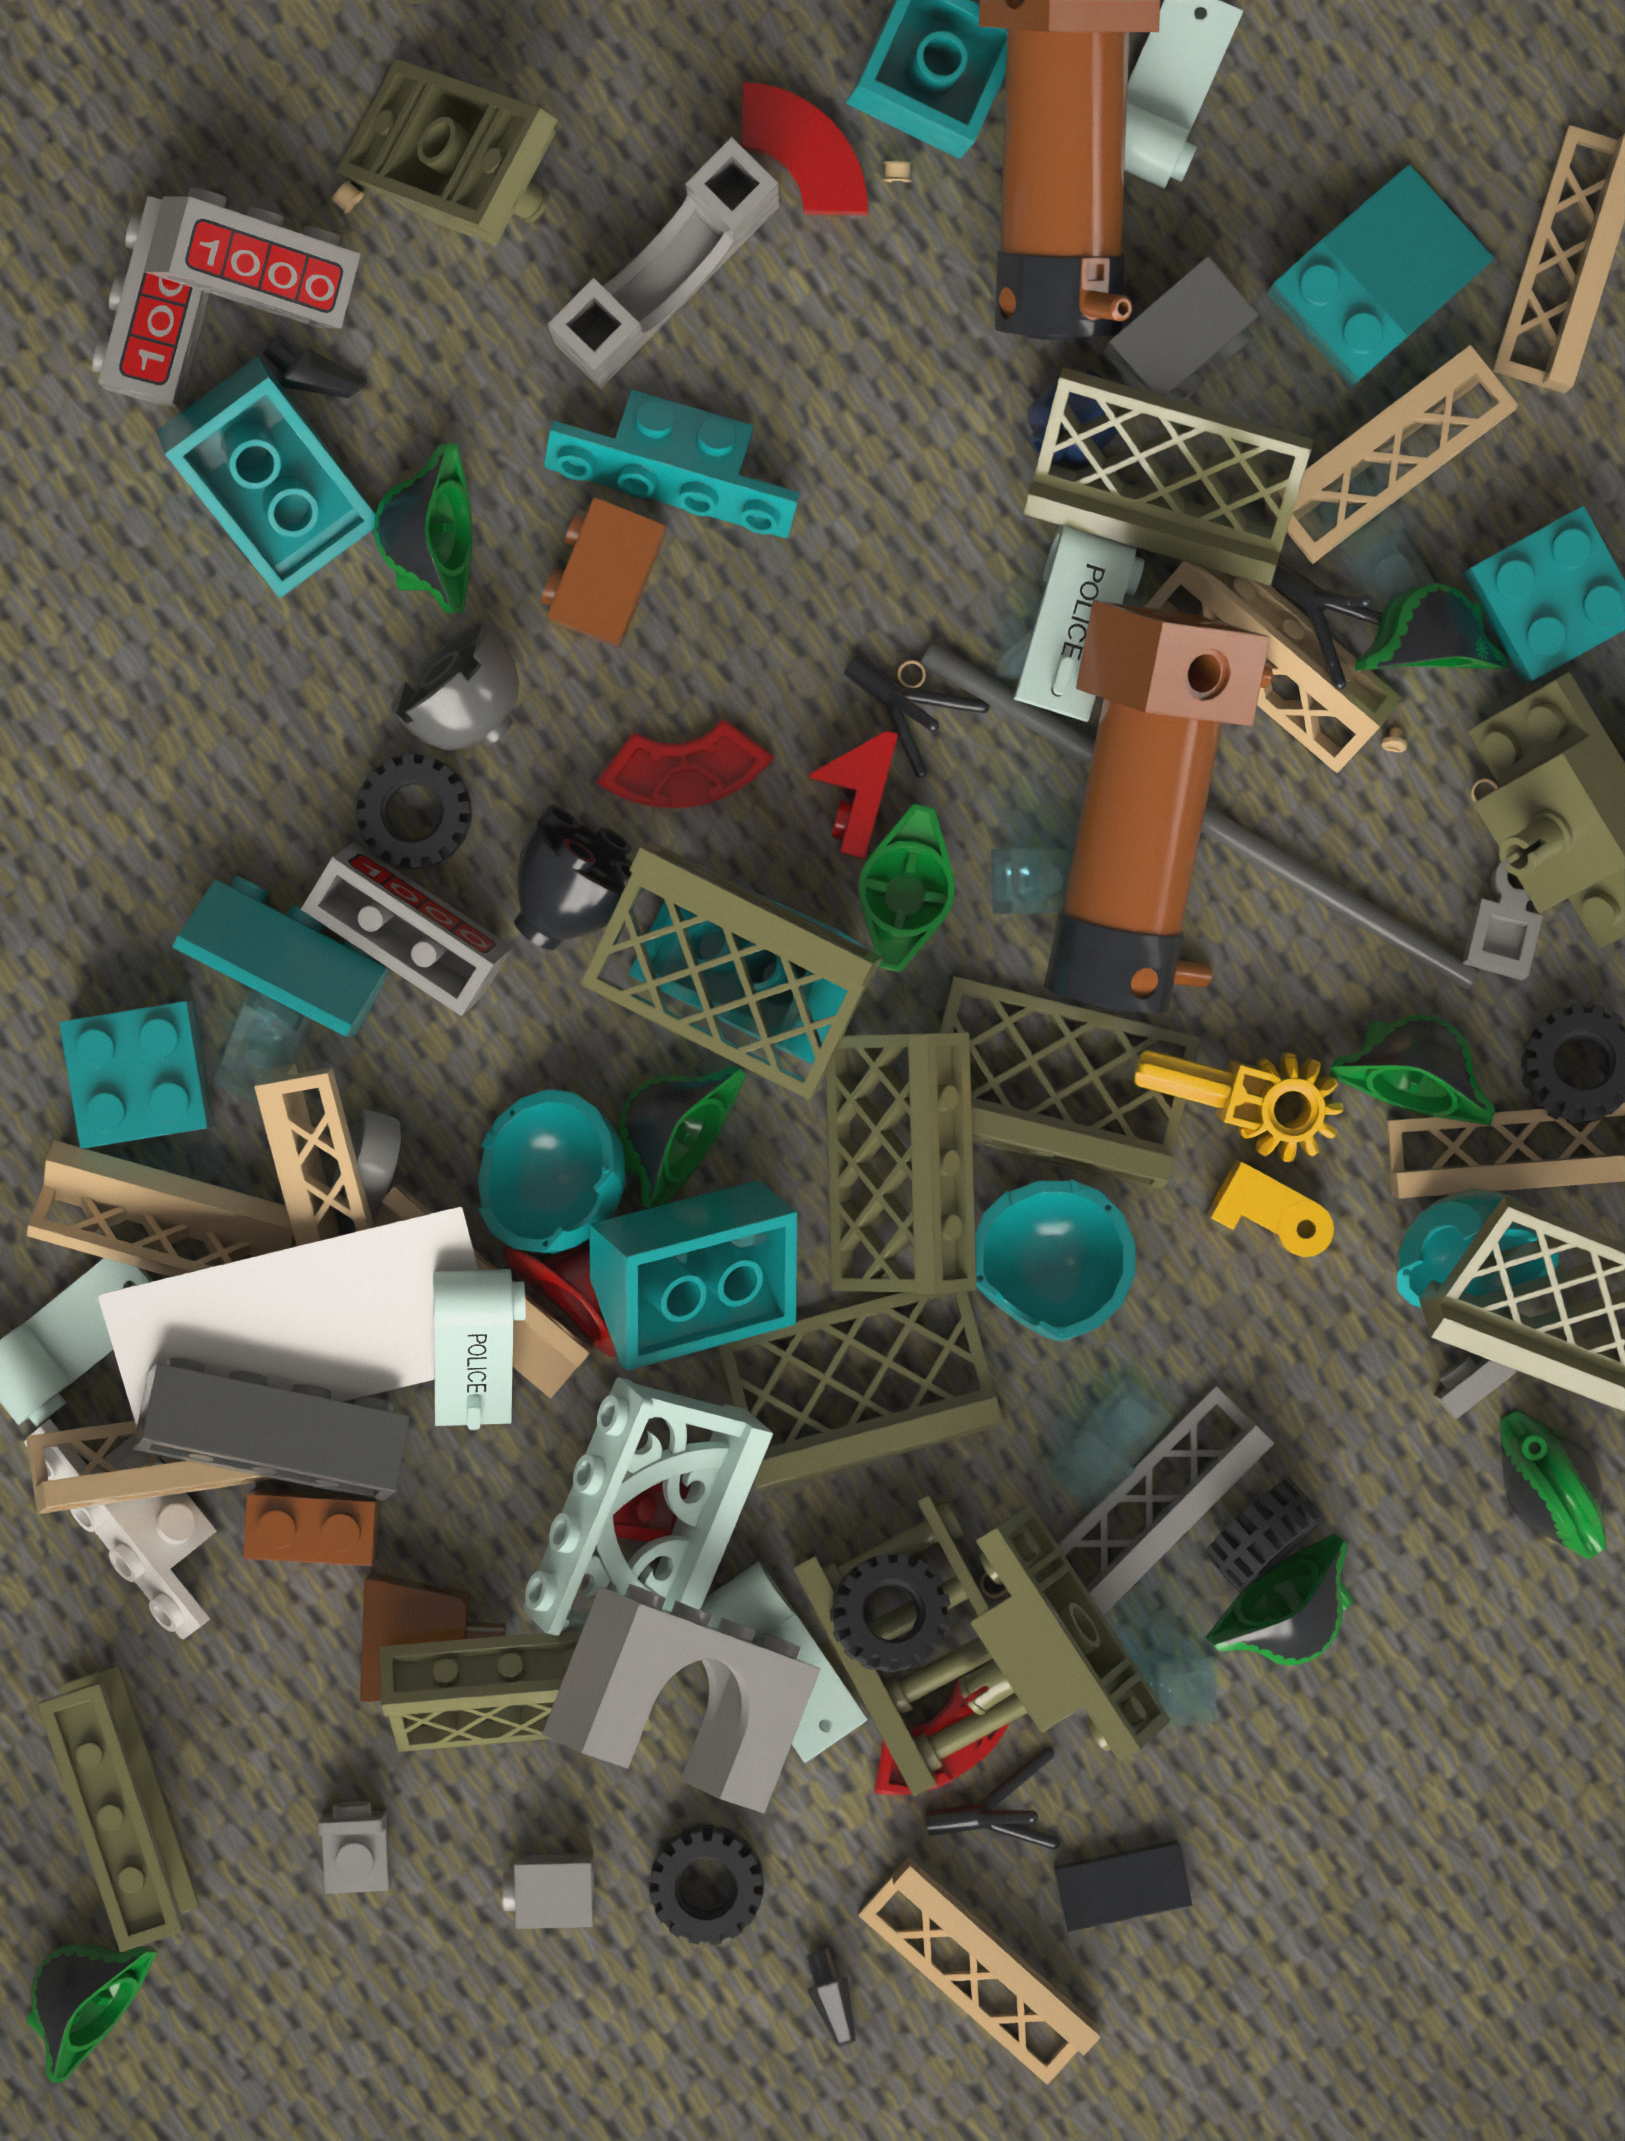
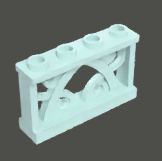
[524,1377,773,1636]

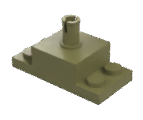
[336,59,558,246]
[1467,672,1625,949]
[959,1503,1172,1763]

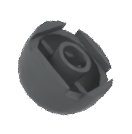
[391,625,519,750]

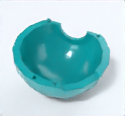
[477,1089,626,1254]
[975,1179,1136,1341]
[1396,1188,1561,1308]

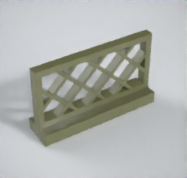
[1023,367,1314,586]
[580,842,883,1100]
[939,976,1201,1190]
[826,1032,976,1294]
[1419,1196,1625,1412]
[718,1291,1004,1493]
[380,1629,651,1752]

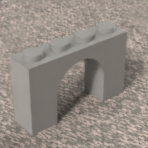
[547,137,779,389]
[542,1584,820,1814]

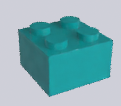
[846,0,1007,159]
[1462,506,1625,685]
[59,1001,216,1149]

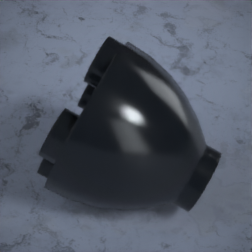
[514,805,644,950]

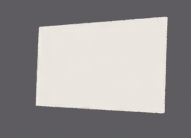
[98,1207,478,1427]

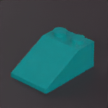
[1267,164,1495,388]
[156,355,376,598]
[628,889,865,1064]

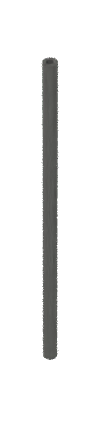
[920,641,1480,990]

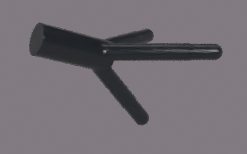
[1271,562,1383,689]
[844,654,990,778]
[926,1747,1060,1850]

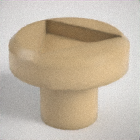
[1381,728,1407,752]

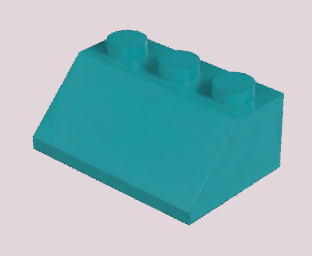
[172,875,391,1037]
[590,1180,797,1371]

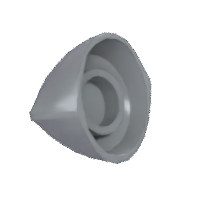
[332,1109,401,1219]

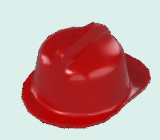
[503,1246,617,1357]

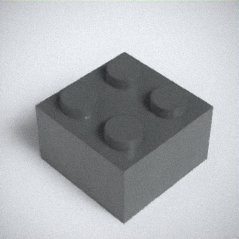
[1101,256,1259,402]

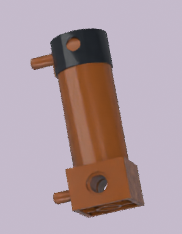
[979,0,1160,340]
[1044,600,1273,1013]

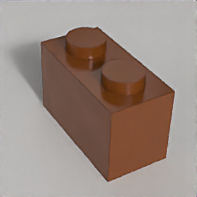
[541,497,667,649]
[243,1488,381,1566]

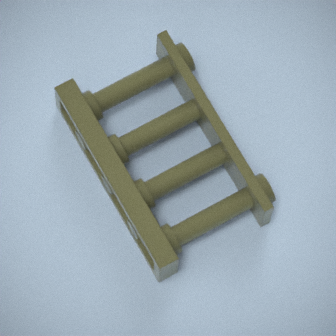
[793,1496,1028,1797]
[37,1664,200,1952]

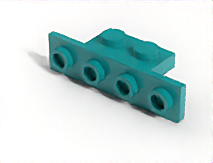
[544,390,800,538]

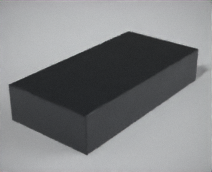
[1054,1840,1193,1932]

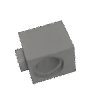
[503,1853,595,1929]

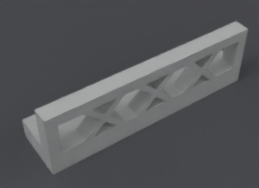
[1057,1385,1274,1615]

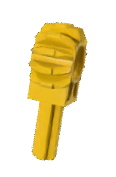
[1134,1049,1343,1162]

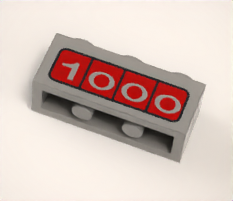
[144,188,361,329]
[92,196,210,410]
[301,842,513,1016]

